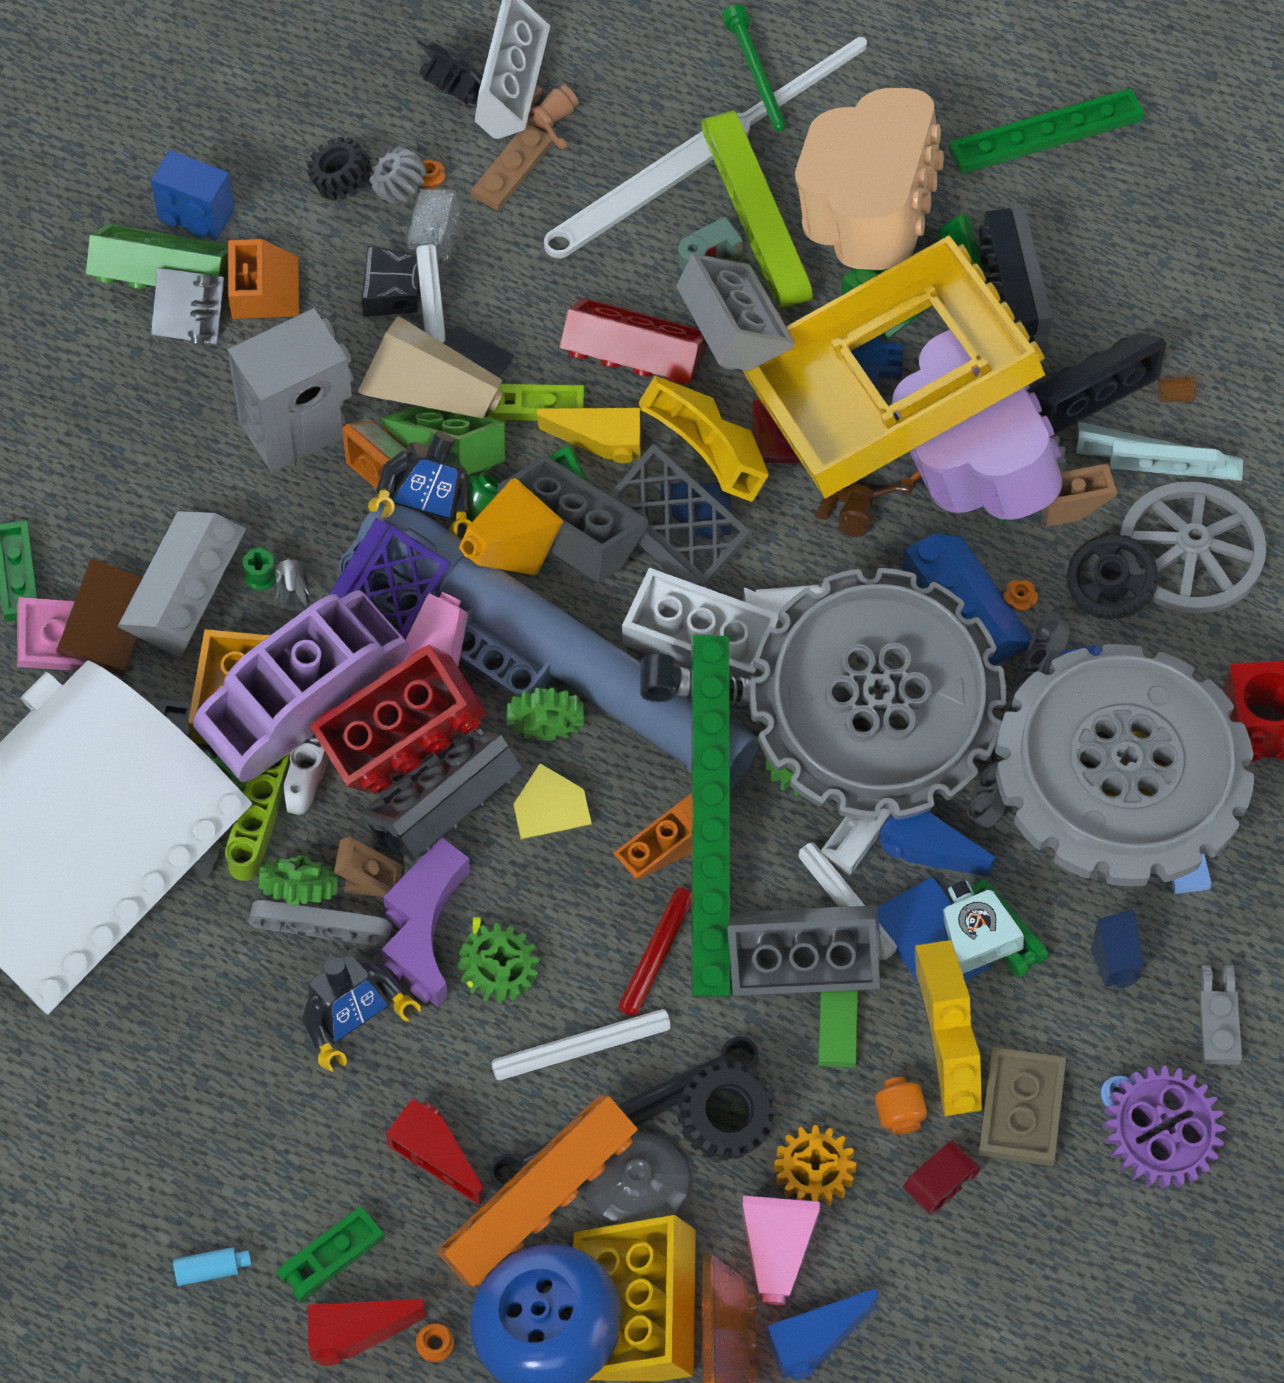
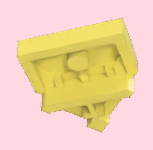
[513,764,592,840]

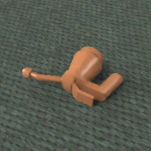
[527,84,579,149]

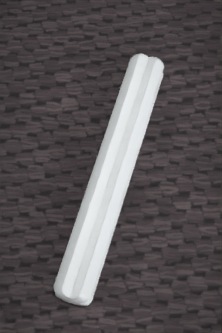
[799,842,897,960]

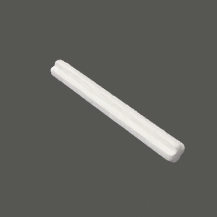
[492,1009,671,1080]

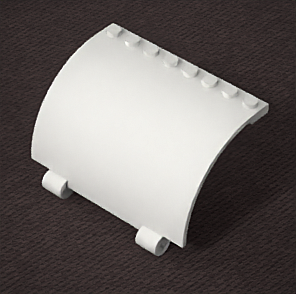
[0,660,253,1015]

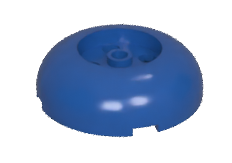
[470,1244,623,1383]

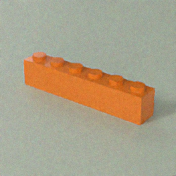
[435,1095,638,1287]

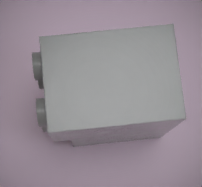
[227,308,354,473]

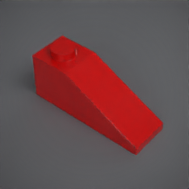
[386,1099,484,1206]
[308,1299,425,1366]

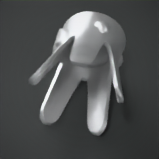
[275,558,311,609]

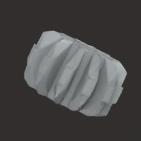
[369,146,427,205]

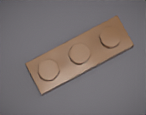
[471,123,554,211]

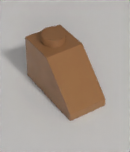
[1041,463,1117,527]

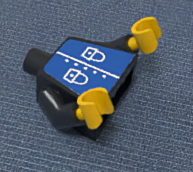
[368,431,472,536]
[302,955,421,1072]

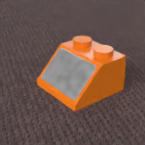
[342,421,406,489]

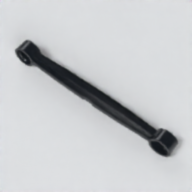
[490,1036,759,1192]

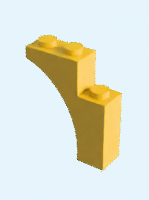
[638,376,769,502]
[915,940,982,1116]

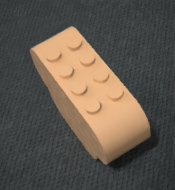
[795,88,944,270]

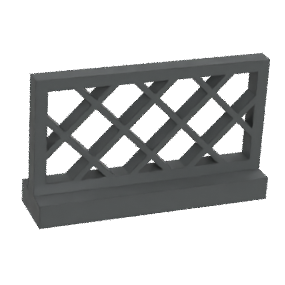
[609,444,753,589]

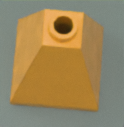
[458,478,564,575]

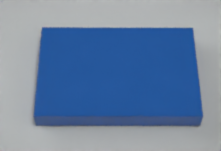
[878,877,993,984]

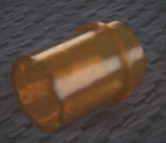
[1157,376,1195,403]

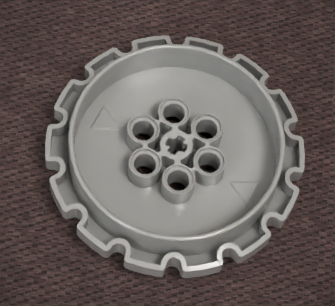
[749,568,1006,821]
[995,644,1254,886]

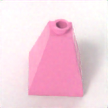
[742,1196,820,1305]

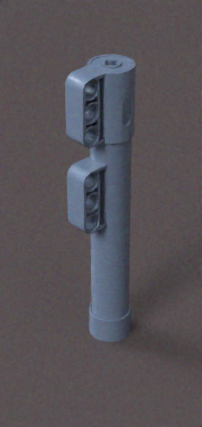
[339,502,760,790]

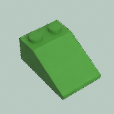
[381,405,505,476]

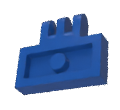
[851,335,903,391]

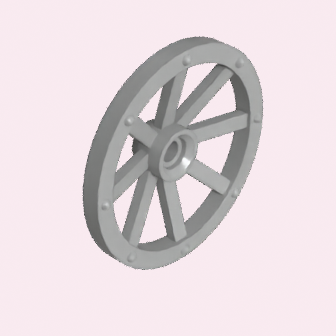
[1119,482,1266,614]

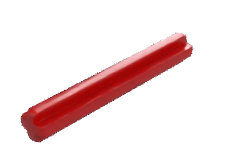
[619,887,691,1017]

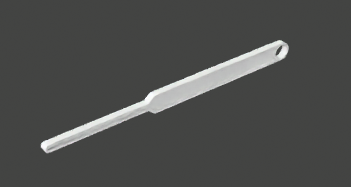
[544,37,867,258]

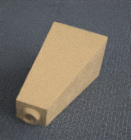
[358,316,503,418]

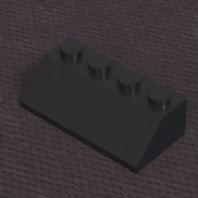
[1027,333,1167,437]

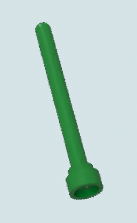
[722,4,786,132]

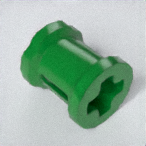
[242,548,276,591]

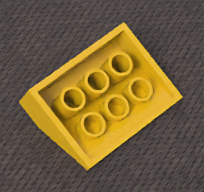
[571,1215,696,1382]

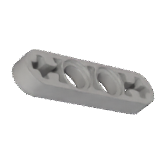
[248,900,392,947]

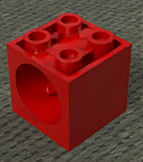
[1223,661,1284,763]

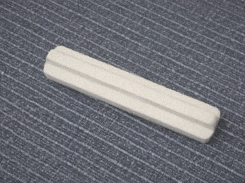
[416,245,446,343]

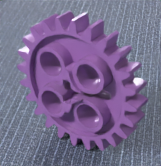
[1102,1065,1225,1189]

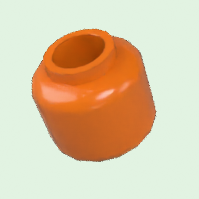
[874,1077,927,1135]

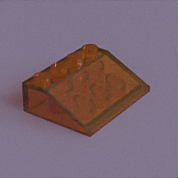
[701,1253,757,1383]

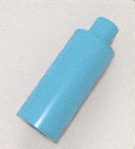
[173,1247,251,1286]

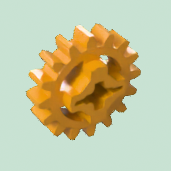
[774,1125,856,1206]

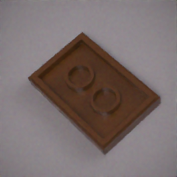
[56,558,143,676]

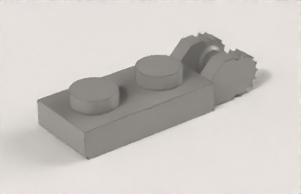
[1199,965,1242,1065]

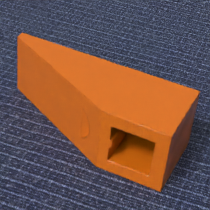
[613,793,691,880]

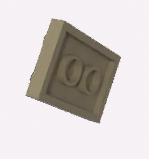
[978,1047,1066,1166]

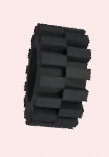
[307,137,372,200]

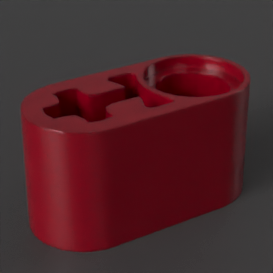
[903,1141,981,1215]

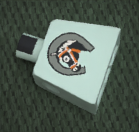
[943,881,1024,974]

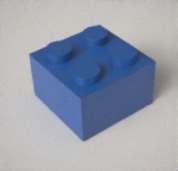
[151,150,235,240]

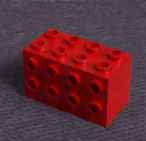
[309,644,488,795]

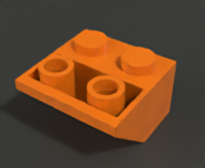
[228,239,299,319]

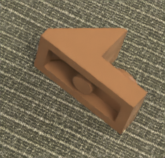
[334,837,403,897]

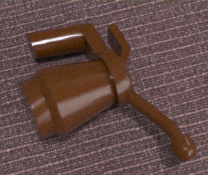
[815,482,913,537]

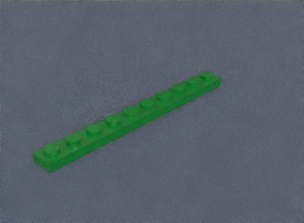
[691,635,730,997]

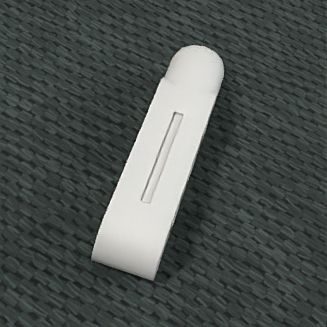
[284,736,329,815]

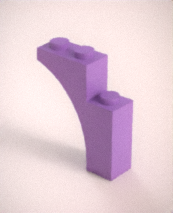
[381,837,470,1007]

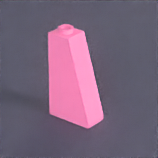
[404,592,468,666]

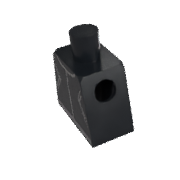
[361,246,440,317]

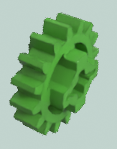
[507,688,584,741]
[258,855,338,906]
[457,923,539,1004]

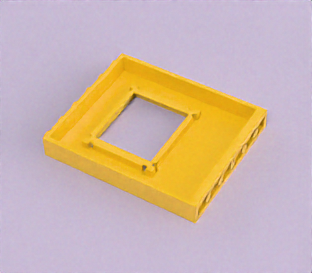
[742,236,1045,498]

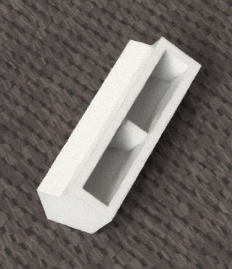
[821,809,892,876]

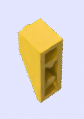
[537,408,642,464]

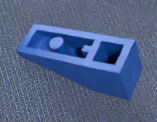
[880,811,996,877]
[766,1289,878,1380]

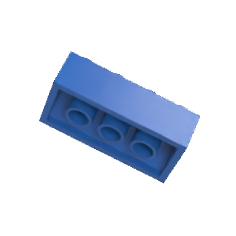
[902,534,1032,666]

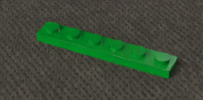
[948,88,1144,175]

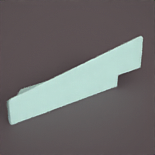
[1076,422,1243,481]

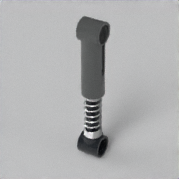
[640,653,861,730]

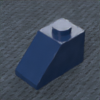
[660,483,731,539]
[1091,910,1144,988]

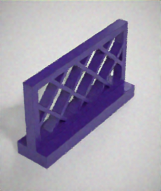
[329,518,451,639]

